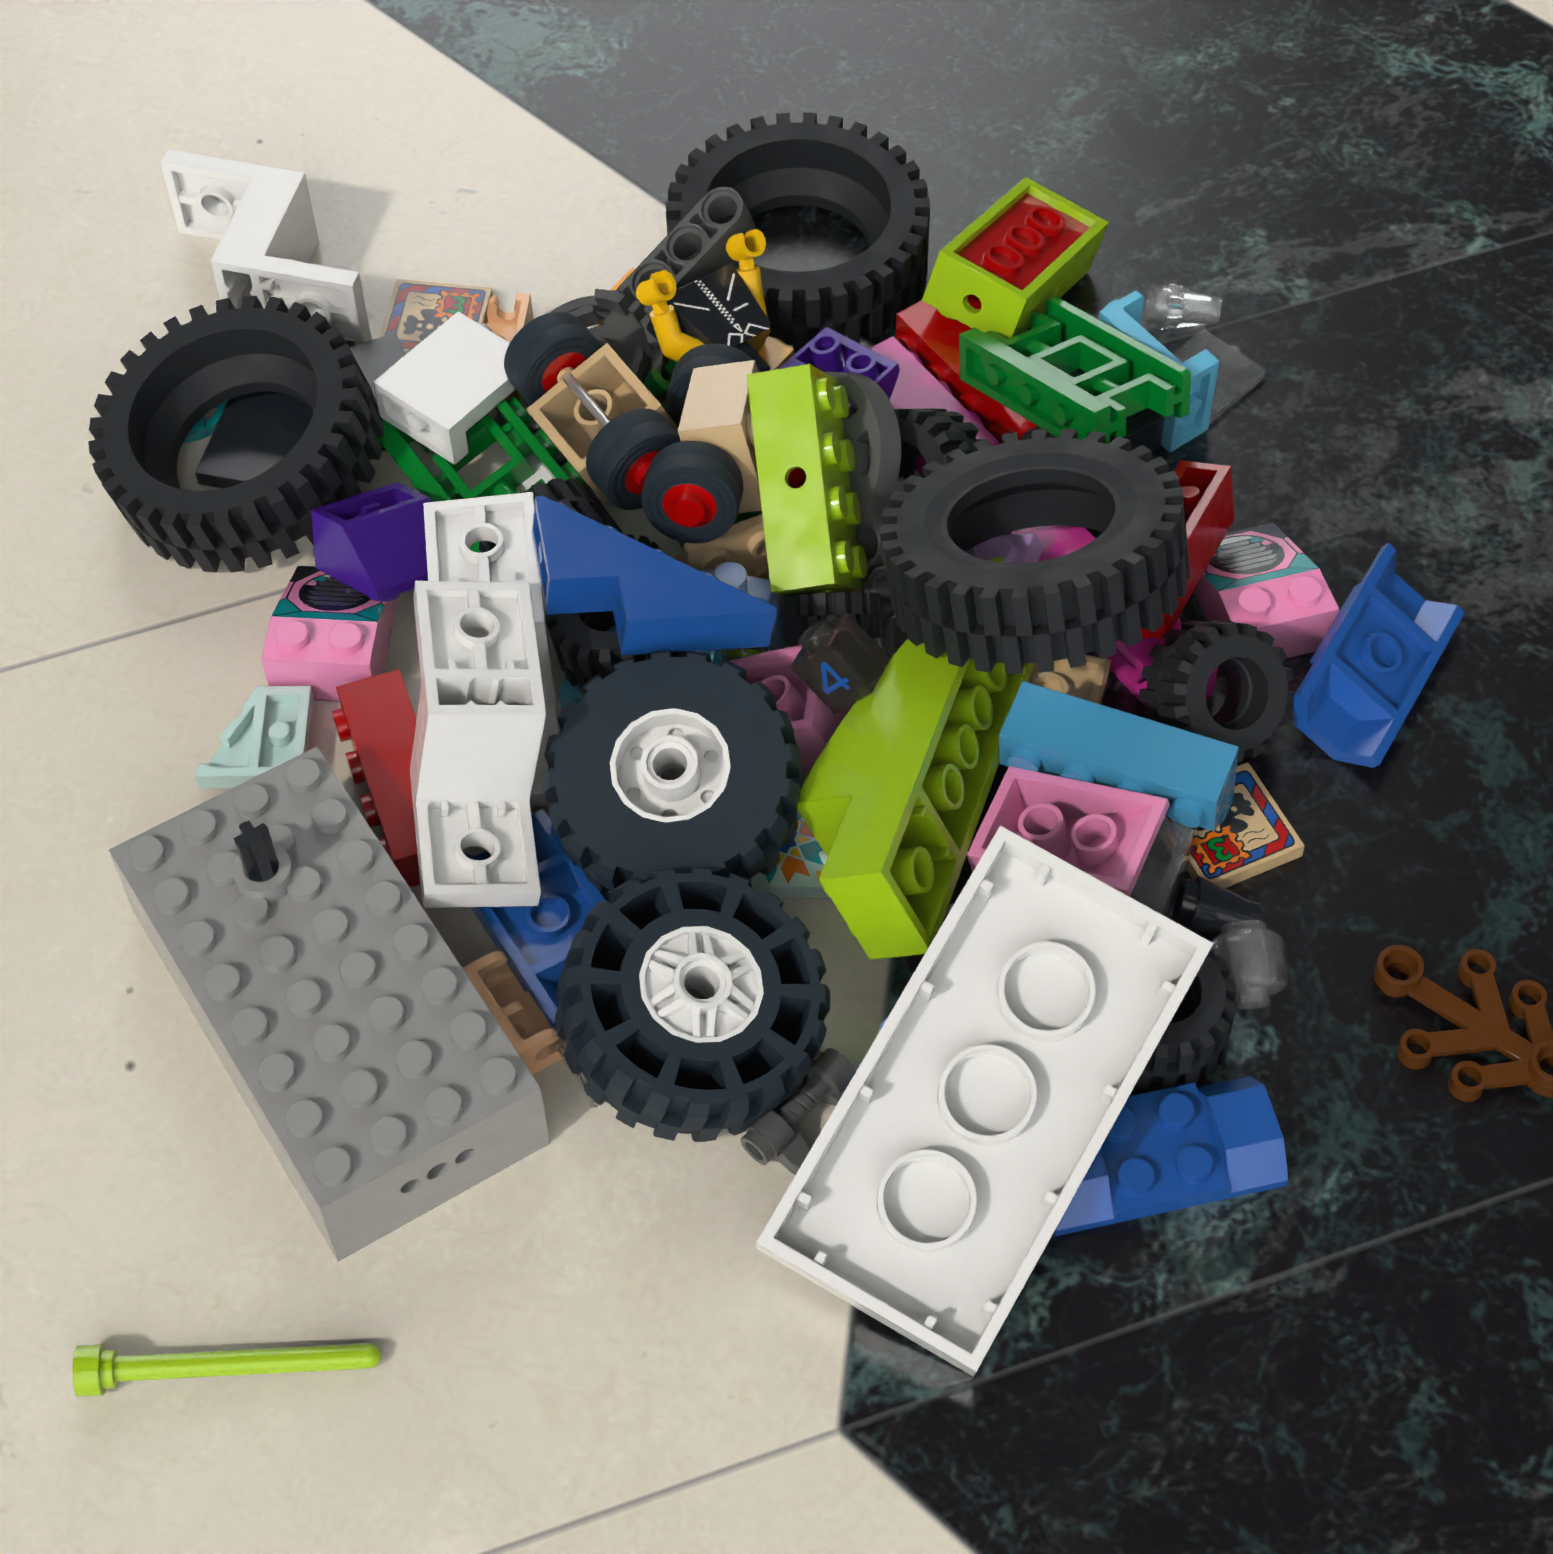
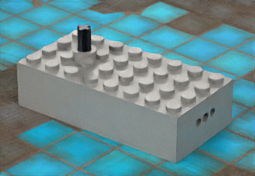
[109,747,550,1262]

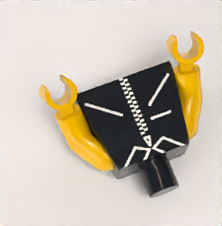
[636,229,771,372]

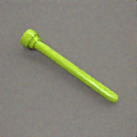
[73,1343,382,1397]

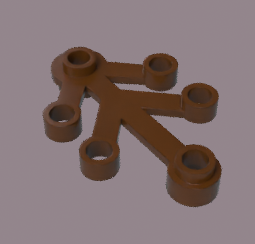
[1374,945,1553,1102]

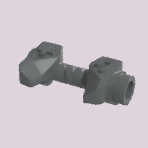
[740,1048,856,1175]

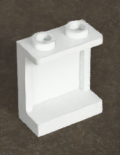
[373,311,515,465]

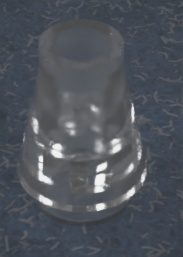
[1145,280,1221,330]

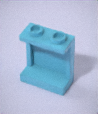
[1098,290,1220,453]

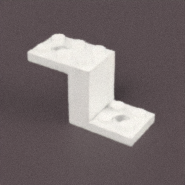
[160,149,372,345]
[423,492,559,807]
[410,581,546,908]

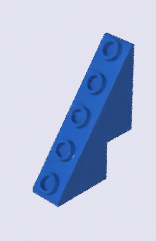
[532,496,777,656]

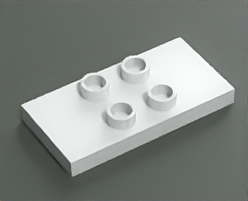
[756,825,1214,1376]

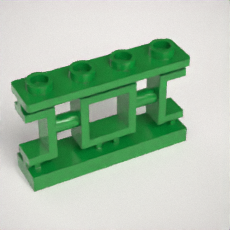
[959,297,1191,444]
[377,397,586,553]

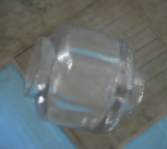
[1211,920,1288,1009]

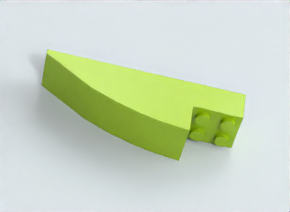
[798,556,1035,960]

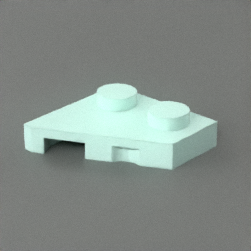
[195,686,314,789]

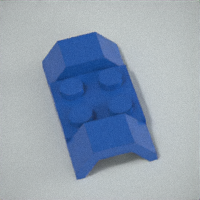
[1293,543,1465,768]
[463,809,606,1030]
[1053,1076,1289,1237]

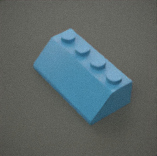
[999,681,1239,831]

